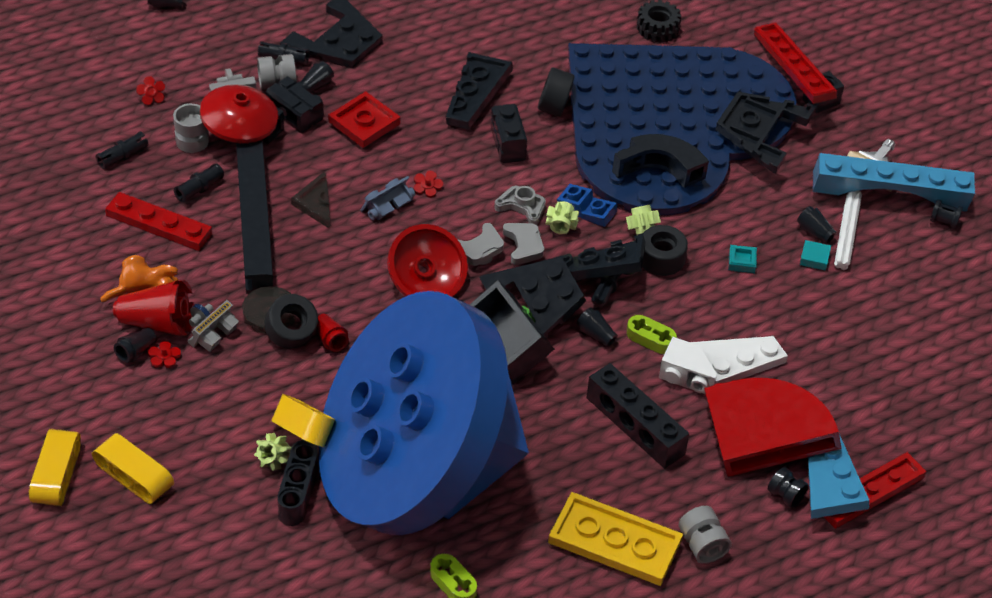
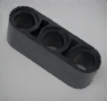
[277,440,318,526]

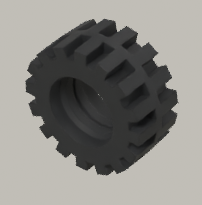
[637,0,681,43]

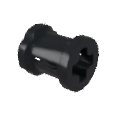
[930,200,963,229]

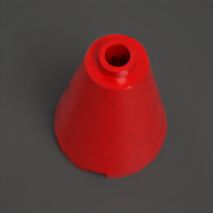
[113,280,194,336]

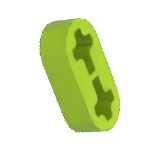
[626,315,677,354]
[431,554,477,598]

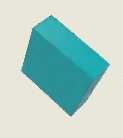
[800,240,831,271]
[728,245,757,273]

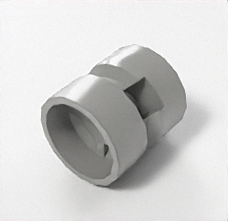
[257,54,297,90]
[173,103,209,153]
[678,506,732,563]

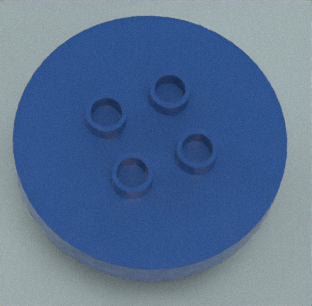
[319,291,529,535]

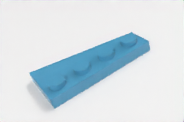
[808,434,869,519]

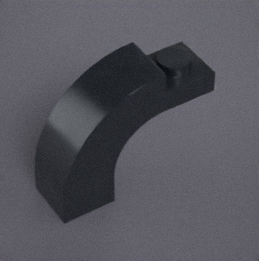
[612,134,709,188]

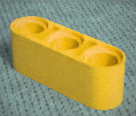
[271,394,335,447]
[29,429,81,506]
[92,433,174,504]

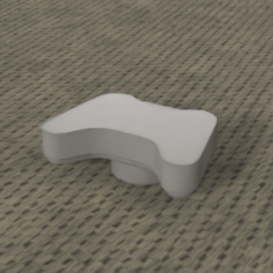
[494,186,546,225]
[458,223,504,266]
[503,223,544,265]

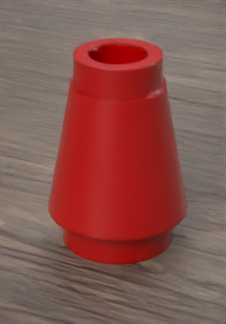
[317,314,349,352]

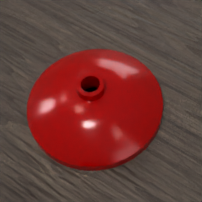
[200,85,278,143]
[387,224,468,297]

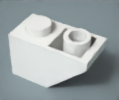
[659,337,717,394]

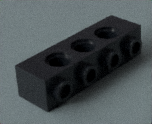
[586,363,689,469]

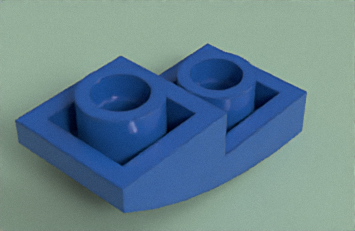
[557,184,618,227]

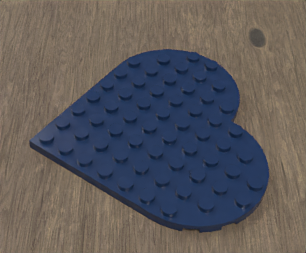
[568,43,796,216]

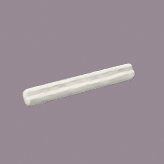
[834,191,862,270]

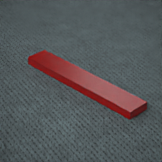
[754,22,837,104]

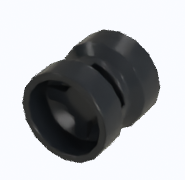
[767,467,809,508]

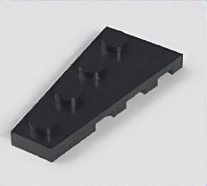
[445,52,513,130]
[536,234,646,282]

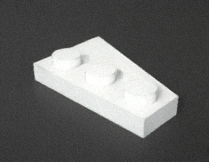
[690,336,788,384]

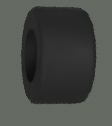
[537,67,575,117]
[642,225,688,276]
[264,294,318,349]

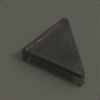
[291,172,330,228]

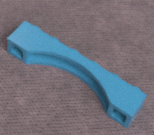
[813,153,975,211]

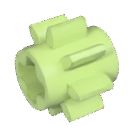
[546,202,579,234]
[626,205,661,235]
[254,433,292,470]

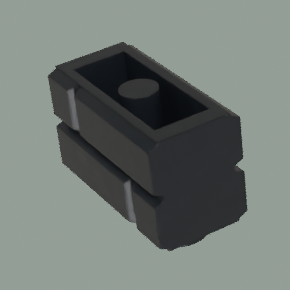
[266,76,324,133]
[491,104,527,163]

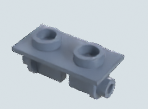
[360,176,415,220]

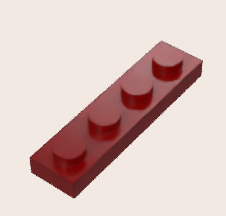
[105,192,213,251]
[824,452,927,529]

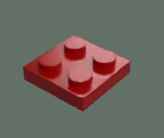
[328,91,401,148]

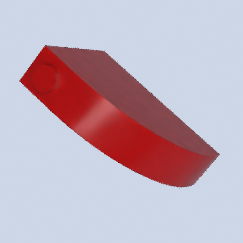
[704,378,842,477]

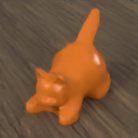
[100,255,179,302]

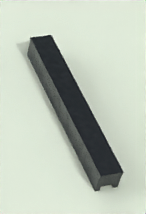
[236,140,274,294]

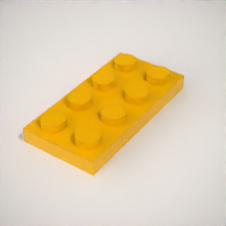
[548,492,683,586]

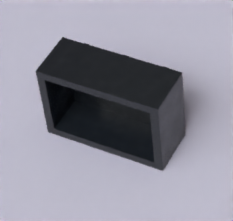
[469,280,555,385]

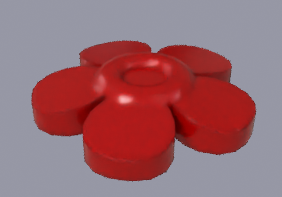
[136,76,165,105]
[414,171,443,198]
[148,341,181,368]

